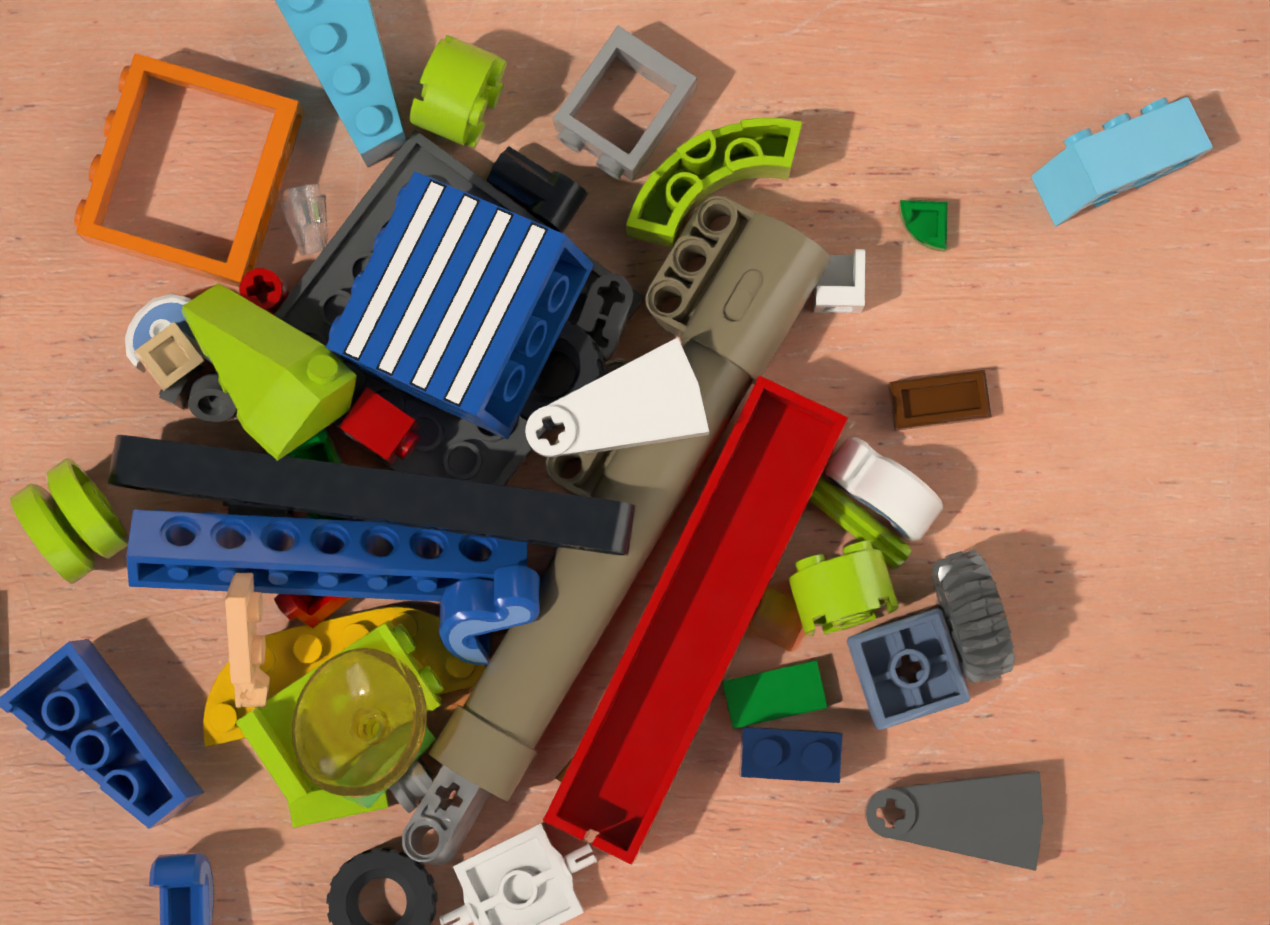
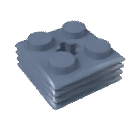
[847,608,971,730]

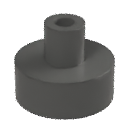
[188,371,237,422]

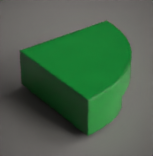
[899,200,948,252]

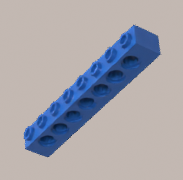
[126,509,527,602]

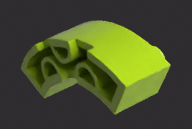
[626,117,802,248]

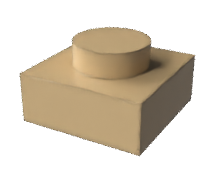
[134,322,204,391]

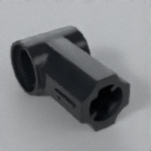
[486,146,588,233]

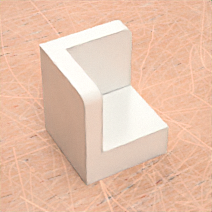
[813,249,865,314]

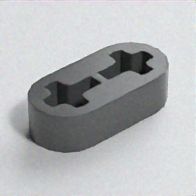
[577,273,633,362]

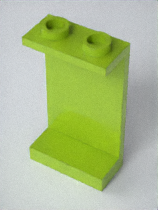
[236,620,444,804]

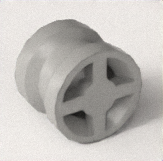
[389,757,435,813]

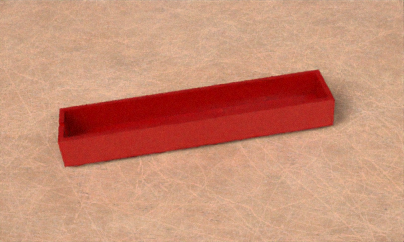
[542,375,848,865]

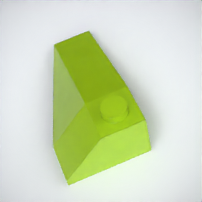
[182,283,357,461]

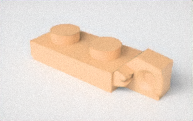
[225,573,270,708]

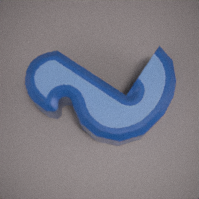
[439,565,540,665]
[149,852,214,925]

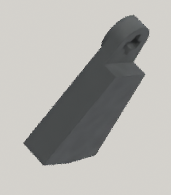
[865,771,1043,871]

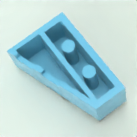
[1031,97,1213,227]

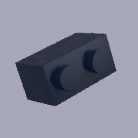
[739,727,843,783]

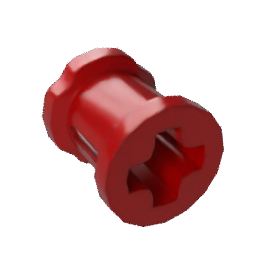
[239,268,289,315]

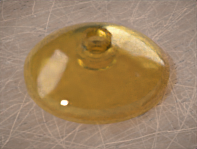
[292,648,427,798]

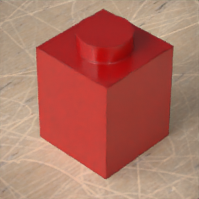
[339,387,420,465]

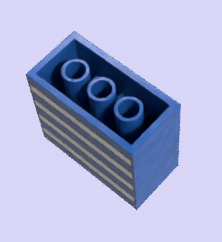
[326,171,594,439]

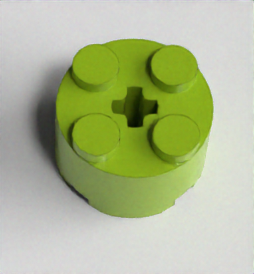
[410,35,507,148]
[788,540,899,637]

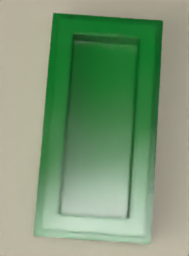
[722,660,828,729]

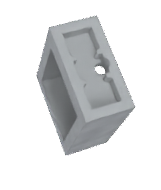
[553,25,697,181]

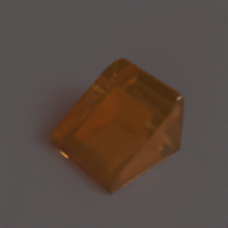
[747,586,803,652]

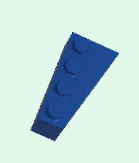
[0,639,204,829]

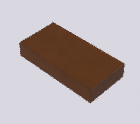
[888,370,992,431]

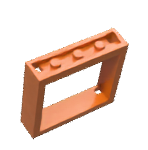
[74,53,305,288]

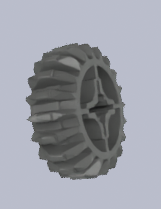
[932,550,1015,683]

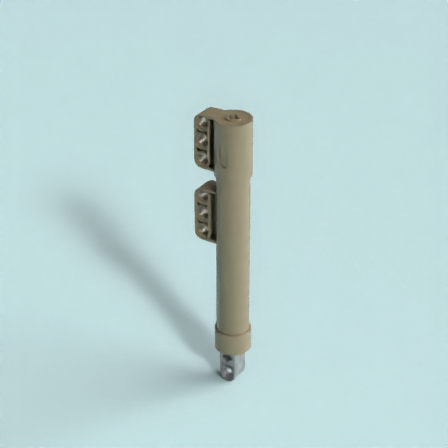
[402,196,831,865]

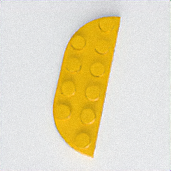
[203,607,486,747]

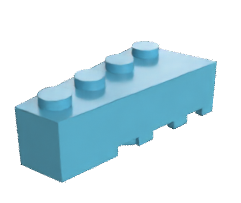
[275,0,407,167]

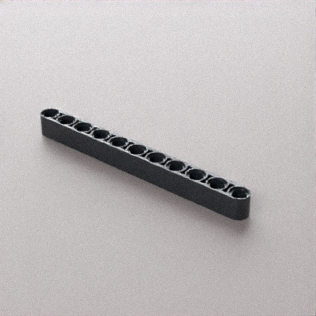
[108,435,636,556]

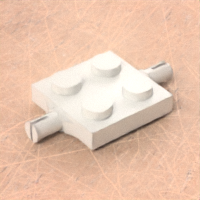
[439,823,598,925]

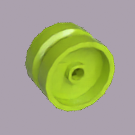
[10,458,129,584]

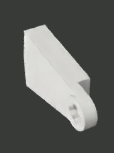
[525,337,709,457]

